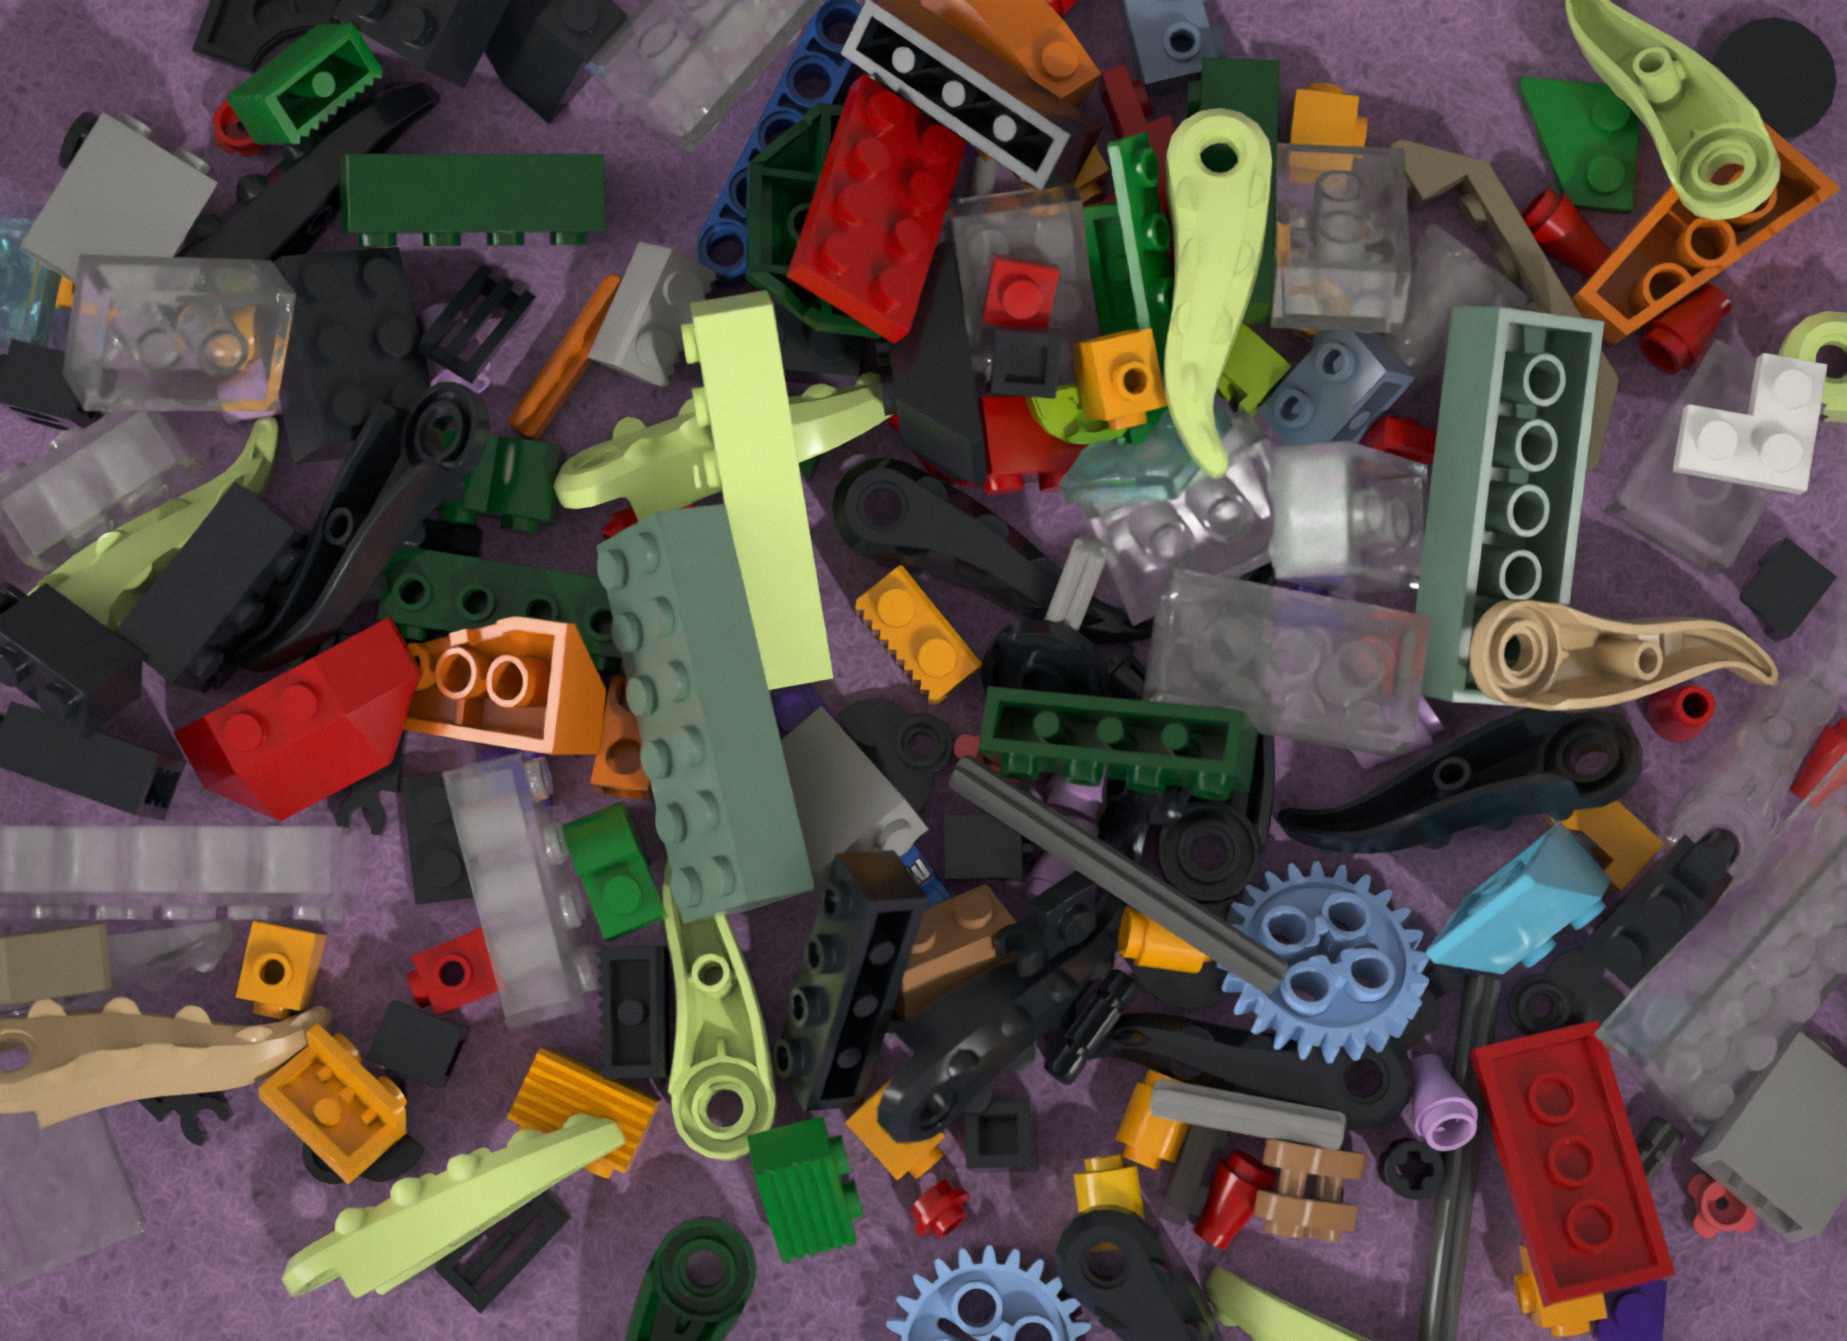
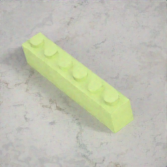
[680,290,833,690]

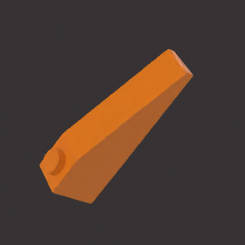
[920,0,1101,163]
[403,616,606,755]

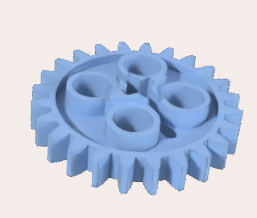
[1216,861,1429,1063]
[886,1243,1091,1341]

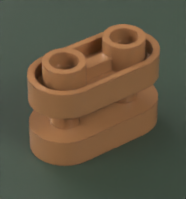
[1253,1138,1367,1242]

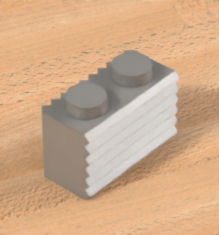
[588,241,717,388]

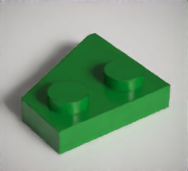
[1518,76,1639,214]

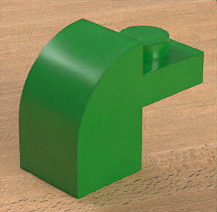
[562,800,668,942]

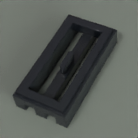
[417,264,536,384]
[434,1191,572,1314]

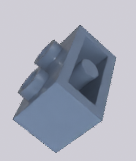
[1117,0,1226,98]
[1257,317,1417,469]

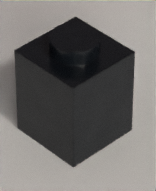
[943,813,1034,881]
[965,1100,1039,1173]

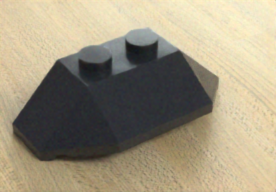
[875,241,987,484]

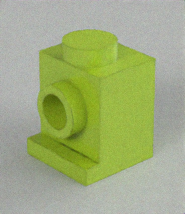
[1215,324,1292,425]

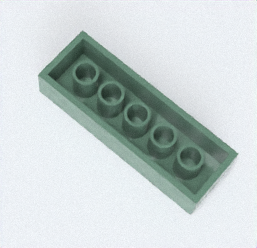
[1406,305,1604,706]
[596,504,815,924]

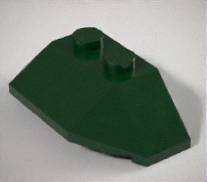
[746,102,881,338]

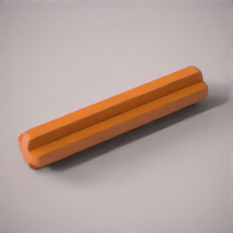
[508,273,623,441]

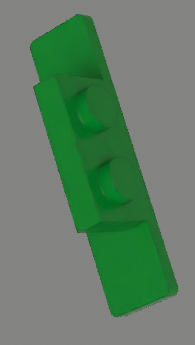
[1079,132,1175,391]

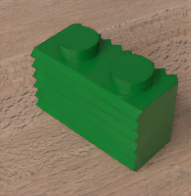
[227,22,383,145]
[747,1116,864,1263]

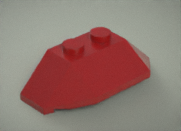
[173,616,422,822]

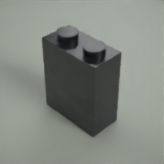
[0,701,187,821]

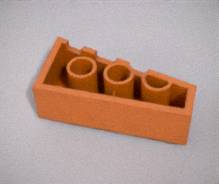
[1571,119,1841,349]

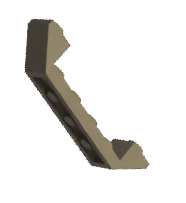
[1381,139,1620,475]
[0,923,112,1004]

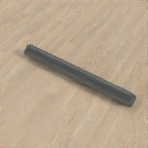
[948,755,1289,994]
[1418,973,1501,1341]

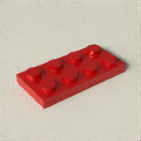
[787,74,966,344]
[1469,1020,1675,1308]

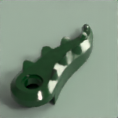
[624,1215,758,1341]

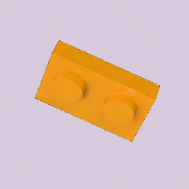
[258,1023,407,1184]

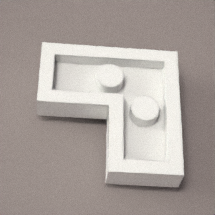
[1673,353,1828,495]

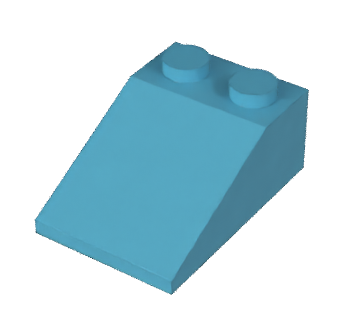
[1425,821,1612,974]

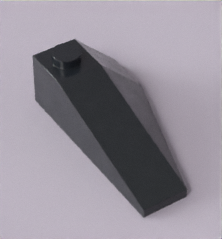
[484,0,632,124]

